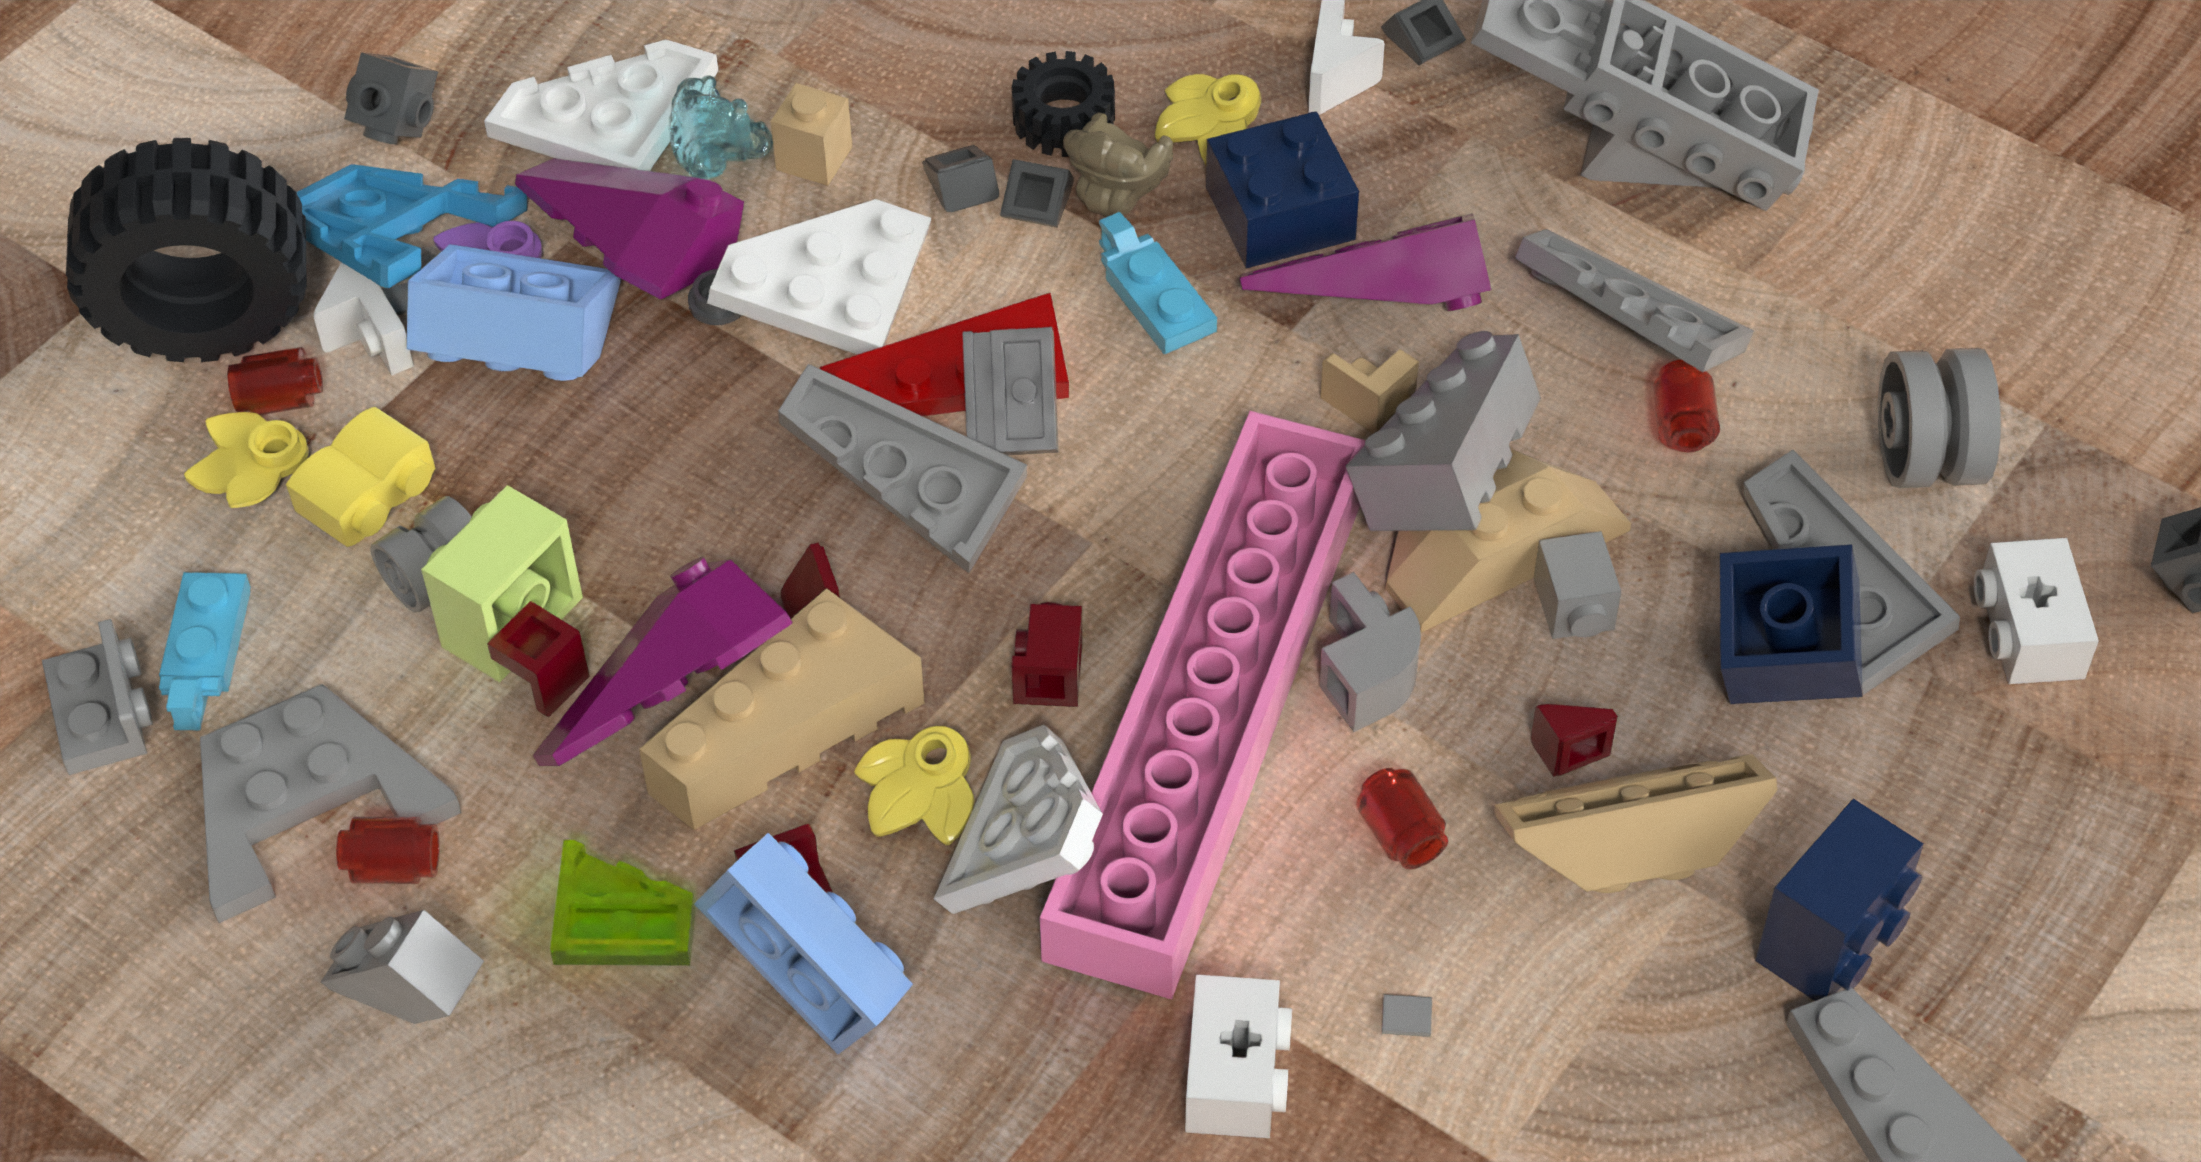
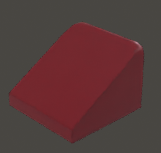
[781,542,840,619]
[1531,704,1618,777]

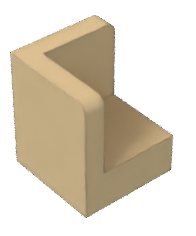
[1320,349,1419,434]

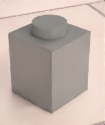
[1534,531,1621,639]

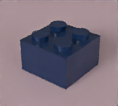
[1206,111,1359,269]
[1720,544,1863,704]
[1755,798,1924,1001]

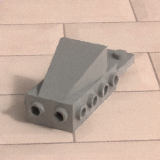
[1471,0,1819,211]

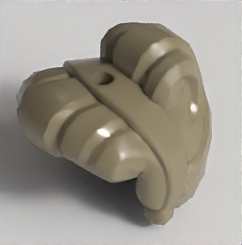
[1063,113,1173,217]

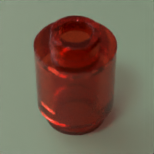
[227,347,323,415]
[1653,359,1720,453]
[1356,768,1448,869]
[336,816,440,884]

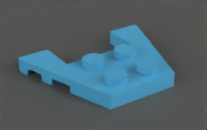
[296,164,527,288]

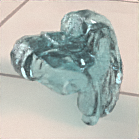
[668,75,773,179]

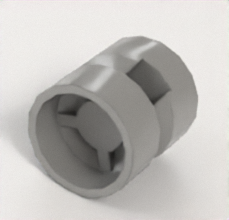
[370,496,472,612]

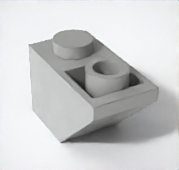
[321,910,484,1024]

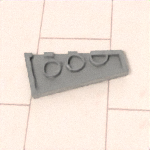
[1515,229,1754,372]
[778,364,1027,574]
[1744,450,1960,699]
[1786,987,2027,1162]

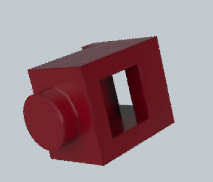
[1011,602,1083,707]

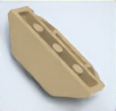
[1386,449,1631,633]
[1494,754,1777,893]

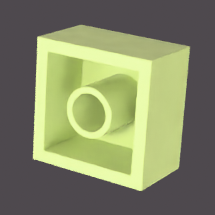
[421,485,583,682]

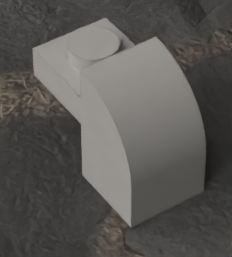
[1319,572,1421,732]

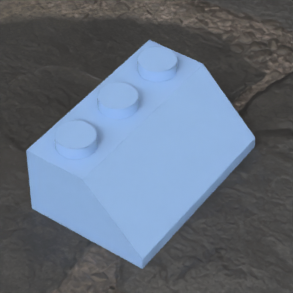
[407,244,621,381]
[694,833,913,1054]

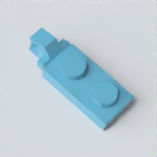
[1099,212,1217,354]
[159,572,251,731]

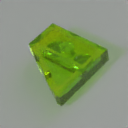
[550,840,696,966]

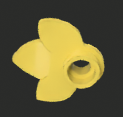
[1155,74,1261,165]
[184,412,309,508]
[854,726,975,846]

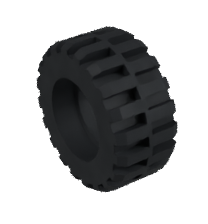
[66,138,307,363]

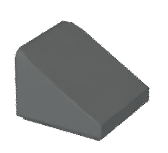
[1381,0,1466,66]
[922,145,999,212]
[1000,159,1074,228]

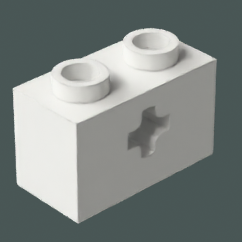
[1974,538,2099,684]
[1185,975,1292,1138]

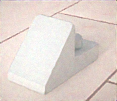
[1308,0,1385,115]
[313,262,414,375]

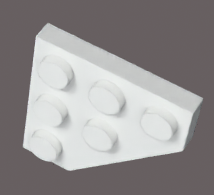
[484,40,718,171]
[707,199,931,355]
[934,725,1103,914]

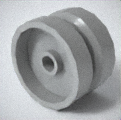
[1878,348,2001,488]

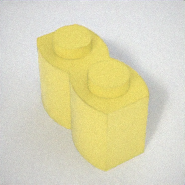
[286,407,436,547]

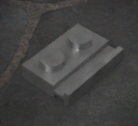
[963,327,1059,455]

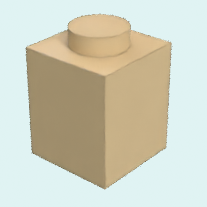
[770,83,853,186]

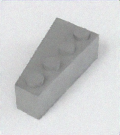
[1346,331,1541,531]

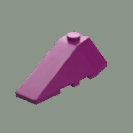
[515,158,744,300]
[1240,213,1492,311]
[533,557,793,766]

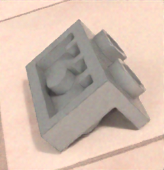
[42,619,153,775]

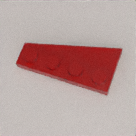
[820,292,1069,416]

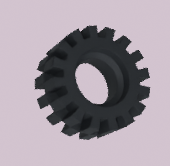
[1012,51,1115,157]

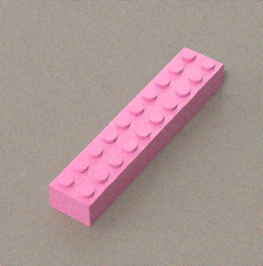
[1040,411,1366,999]

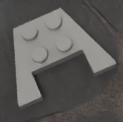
[200,684,461,923]

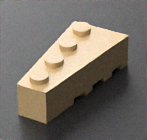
[639,589,925,830]

